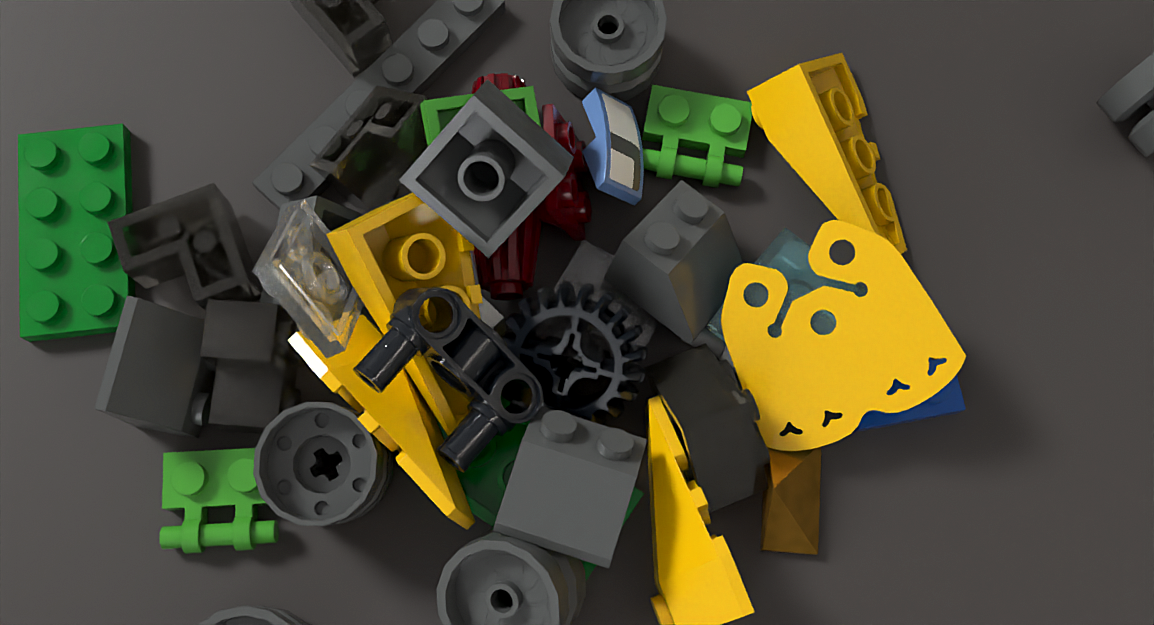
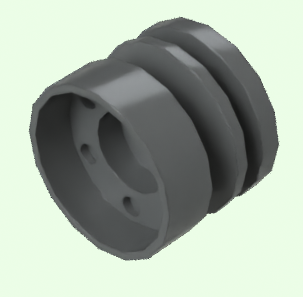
[253,402,394,526]

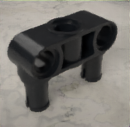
[353,287,543,473]

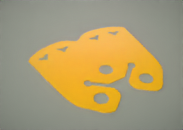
[721,220,966,451]

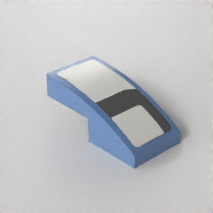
[582,87,644,206]

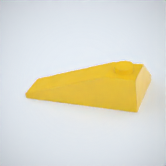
[747,53,907,254]
[326,193,483,436]
[288,314,475,530]
[645,395,754,625]

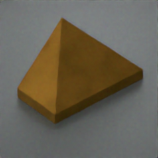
[760,446,821,555]

